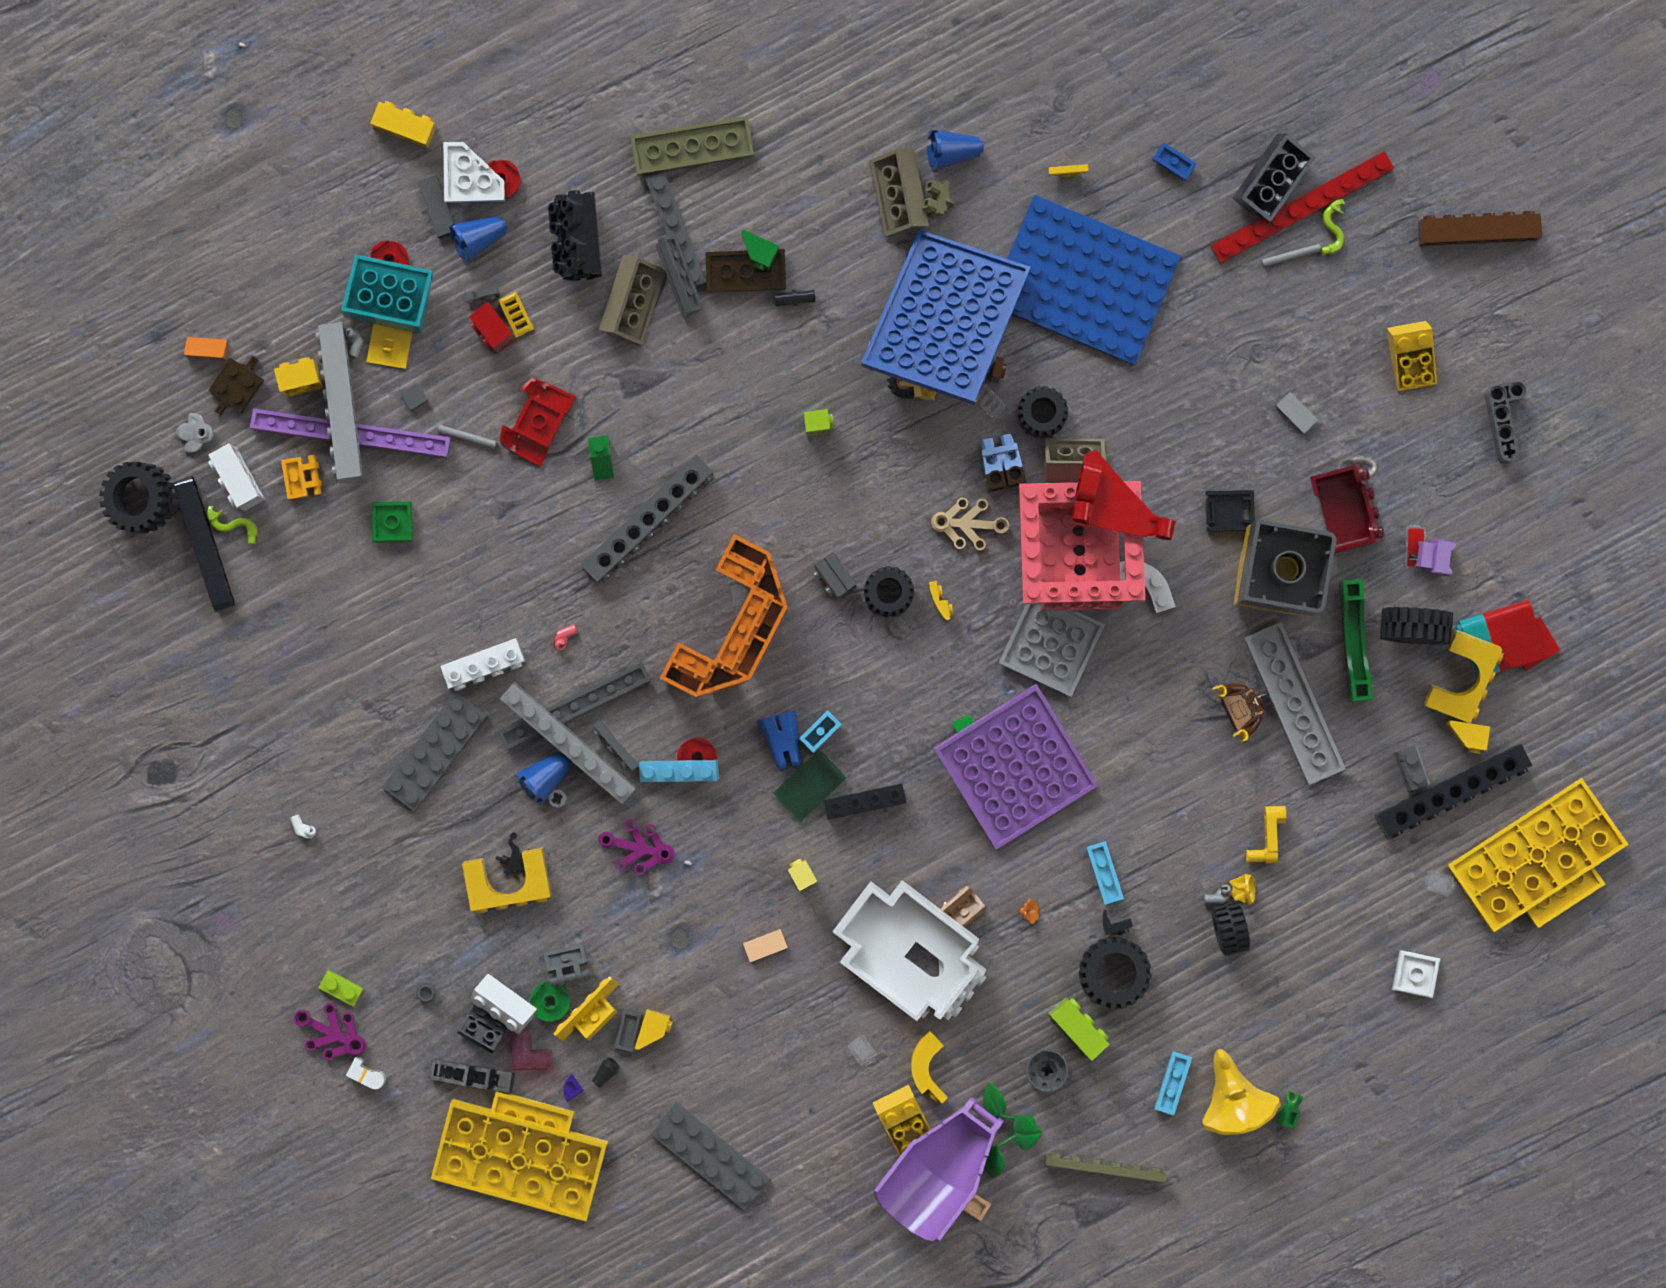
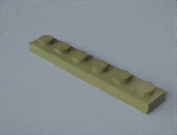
[1044,1152,1167,1183]

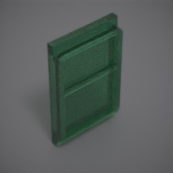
[773,749,847,822]

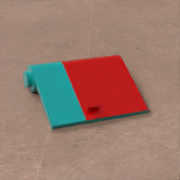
[1456,600,1547,679]

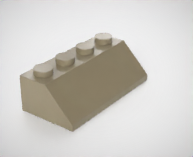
[870,149,929,237]
[599,255,666,345]

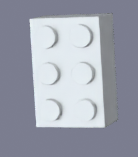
[208,443,265,511]

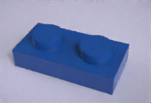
[1152,142,1197,181]

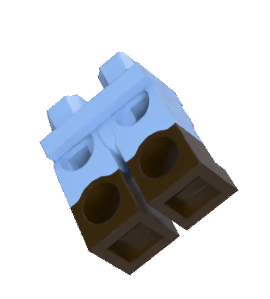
[981,434,1026,492]

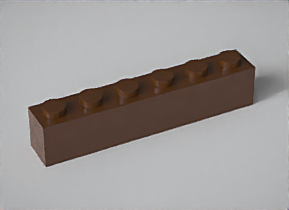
[1418,211,1542,246]

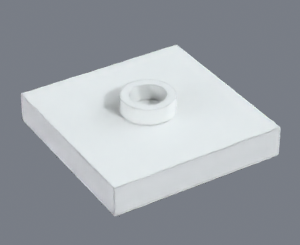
[1392,950,1440,998]

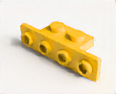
[553,977,619,1041]

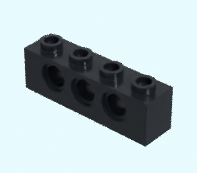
[824,784,906,820]

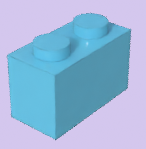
[799,710,842,753]

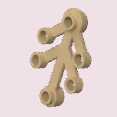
[931,497,1009,551]

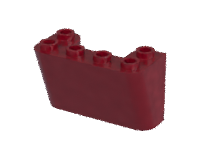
[1310,464,1385,554]

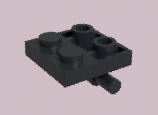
[457,1004,508,1053]

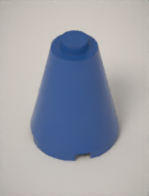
[927,130,984,170]
[449,216,507,262]
[515,752,572,806]

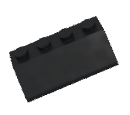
[1232,133,1316,222]

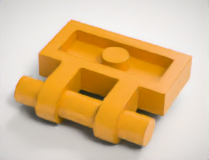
[281,455,323,500]

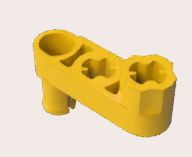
[1246,806,1287,864]

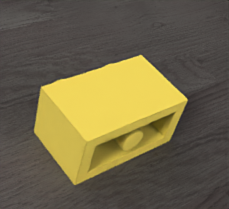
[788,858,817,891]

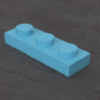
[1086,841,1124,905]
[1154,1051,1192,1115]

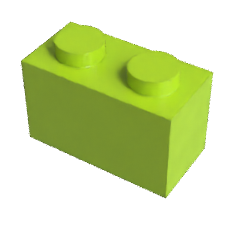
[804,409,834,437]

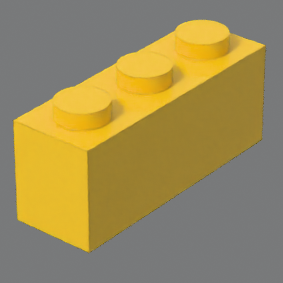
[370,101,436,149]

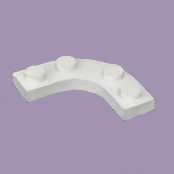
[1120,561,1176,613]

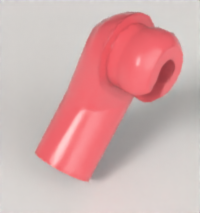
[554,625,578,651]

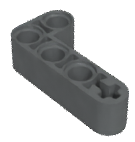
[1485,381,1526,464]

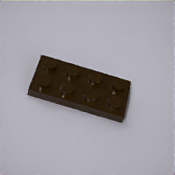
[705,249,786,293]

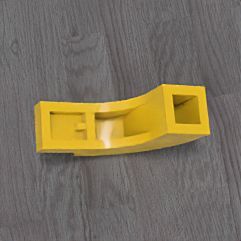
[911,1030,948,1103]

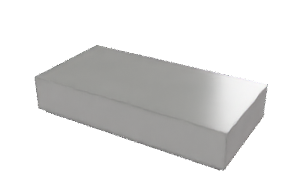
[1275,392,1318,434]

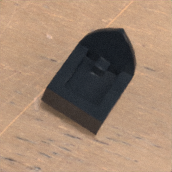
[1103,909,1133,935]

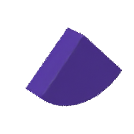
[564,1074,584,1102]

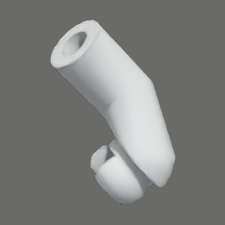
[290,814,316,839]

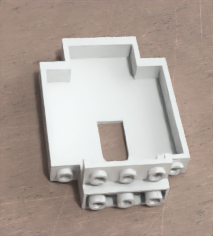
[833,880,986,1021]

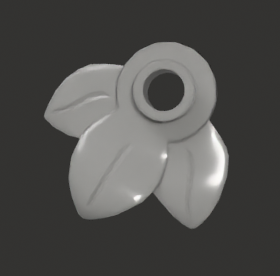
[176,413,214,453]

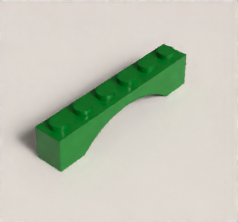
[1339,579,1373,702]

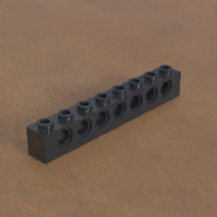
[1375,744,1533,838]

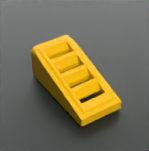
[498,292,534,338]

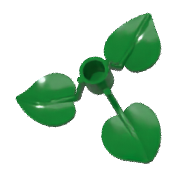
[983,1083,1043,1178]

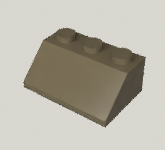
[1044,438,1106,483]

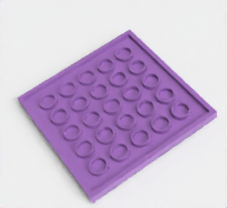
[934,684,1098,850]

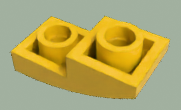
[928,581,953,621]

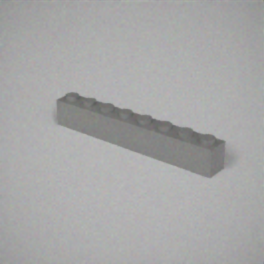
[316,322,364,484]
[500,682,636,804]

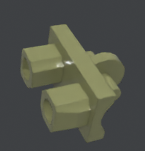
[922,180,955,219]

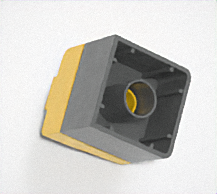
[1233,519,1336,617]

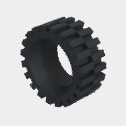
[99,461,177,533]
[1380,607,1454,645]
[1079,937,1152,1009]

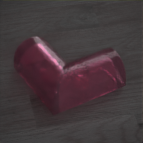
[511,1030,553,1071]

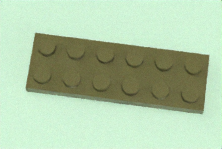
[630,116,754,176]

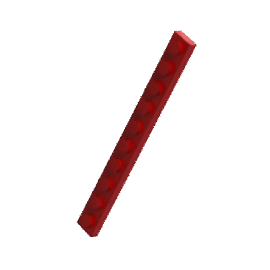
[1210,151,1394,264]

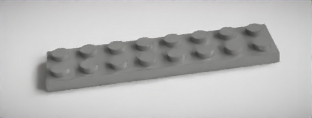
[1244,622,1346,785]

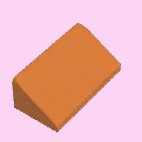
[184,337,228,360]

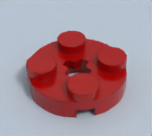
[487,160,521,200]
[370,240,410,266]
[677,738,717,761]

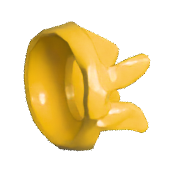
[1229,874,1256,905]

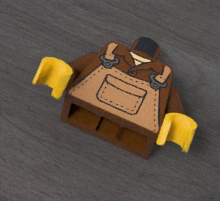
[1212,683,1271,744]

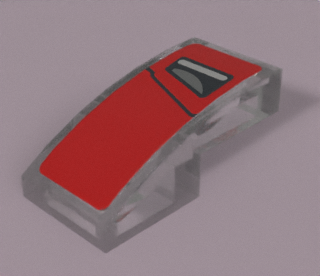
[1403,525,1426,569]

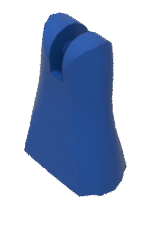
[757,710,801,771]

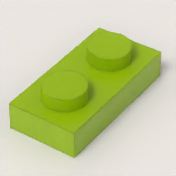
[318,970,364,1007]

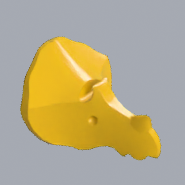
[1202,1049,1281,1135]

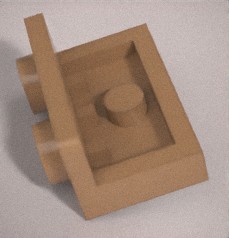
[940,886,987,928]

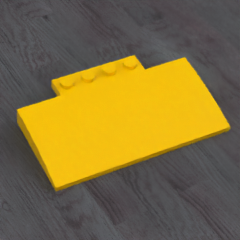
[1447,778,1629,934]
[431,1091,608,1221]

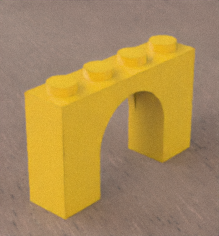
[1424,629,1503,723]
[462,847,552,913]

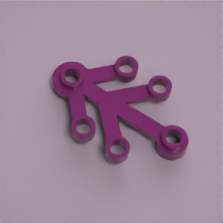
[598,819,675,875]
[294,1003,366,1061]

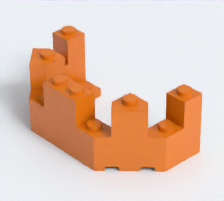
[660,534,788,698]

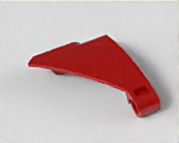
[1072,449,1176,540]

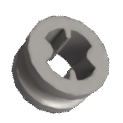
[548,790,567,808]

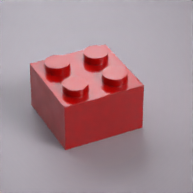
[469,302,516,354]

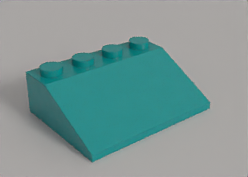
[341,254,433,334]

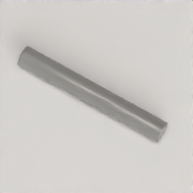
[1261,244,1321,267]
[437,425,497,449]

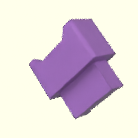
[1415,539,1456,576]

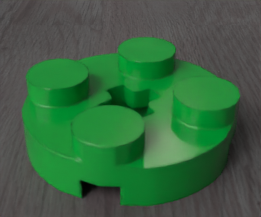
[530,981,571,1021]

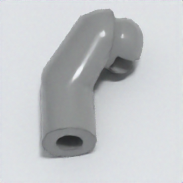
[345,328,363,358]
[1204,884,1232,905]

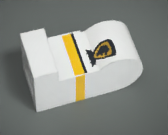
[346,1056,386,1089]

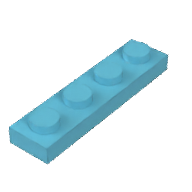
[639,760,719,782]

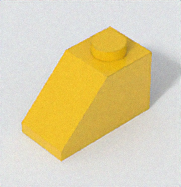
[1446,720,1490,754]
[635,1009,673,1050]

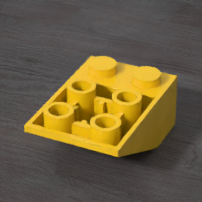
[1387,321,1437,391]
[873,1085,931,1157]

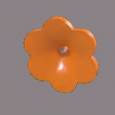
[1020,899,1039,924]

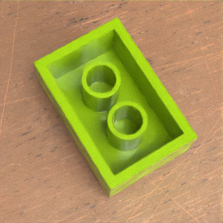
[1048,997,1110,1061]

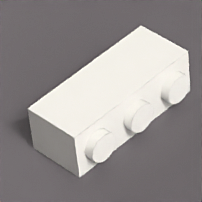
[470,974,536,1034]

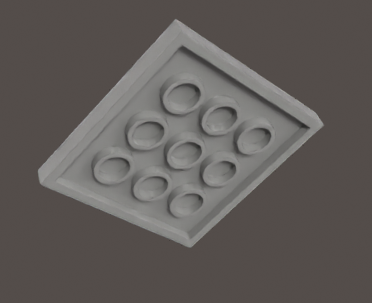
[998,604,1105,697]

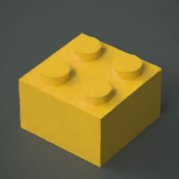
[274,357,325,397]

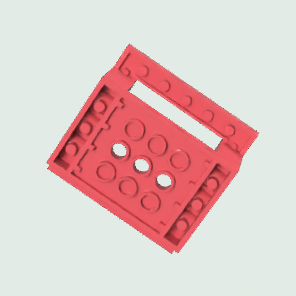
[1019,481,1145,611]

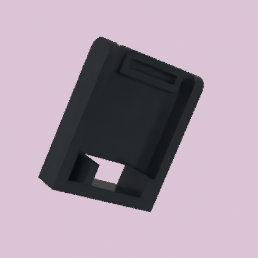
[1205,490,1255,532]

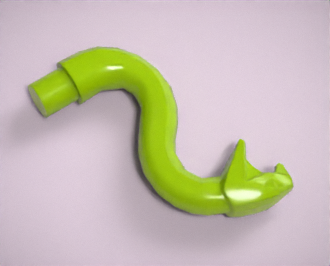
[1321,199,1345,256]
[207,506,258,545]

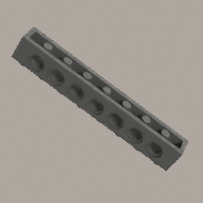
[581,454,714,584]

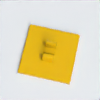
[366,324,413,369]

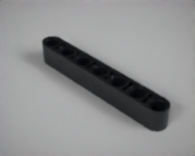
[173,476,235,612]

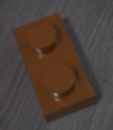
[991,357,1007,383]

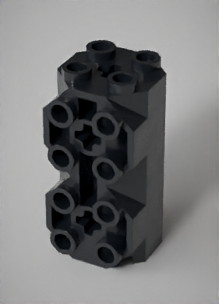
[548,190,602,281]

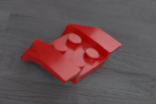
[500,378,576,467]

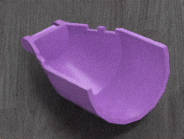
[873,1097,1004,1244]

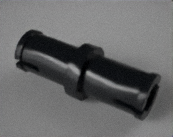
[774,289,815,306]

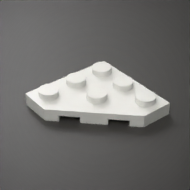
[443,142,505,203]

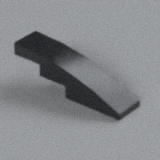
[429,1059,515,1093]

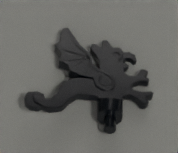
[496,832,530,878]

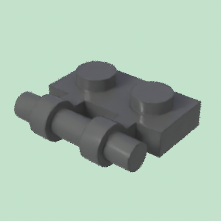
[543,944,590,987]

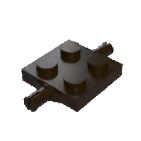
[208,355,265,416]

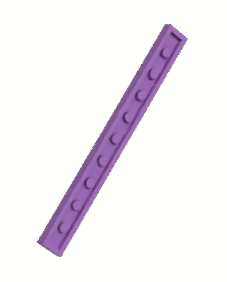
[250,408,451,458]

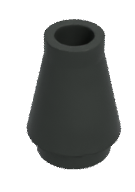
[592,1057,620,1088]

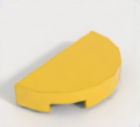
[1049,164,1089,177]

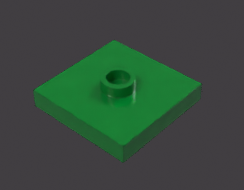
[371,501,413,543]

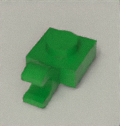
[1276,1091,1303,1130]

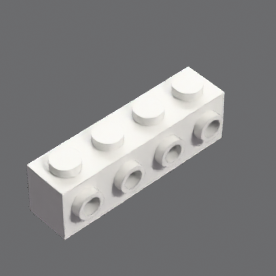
[440,638,526,691]

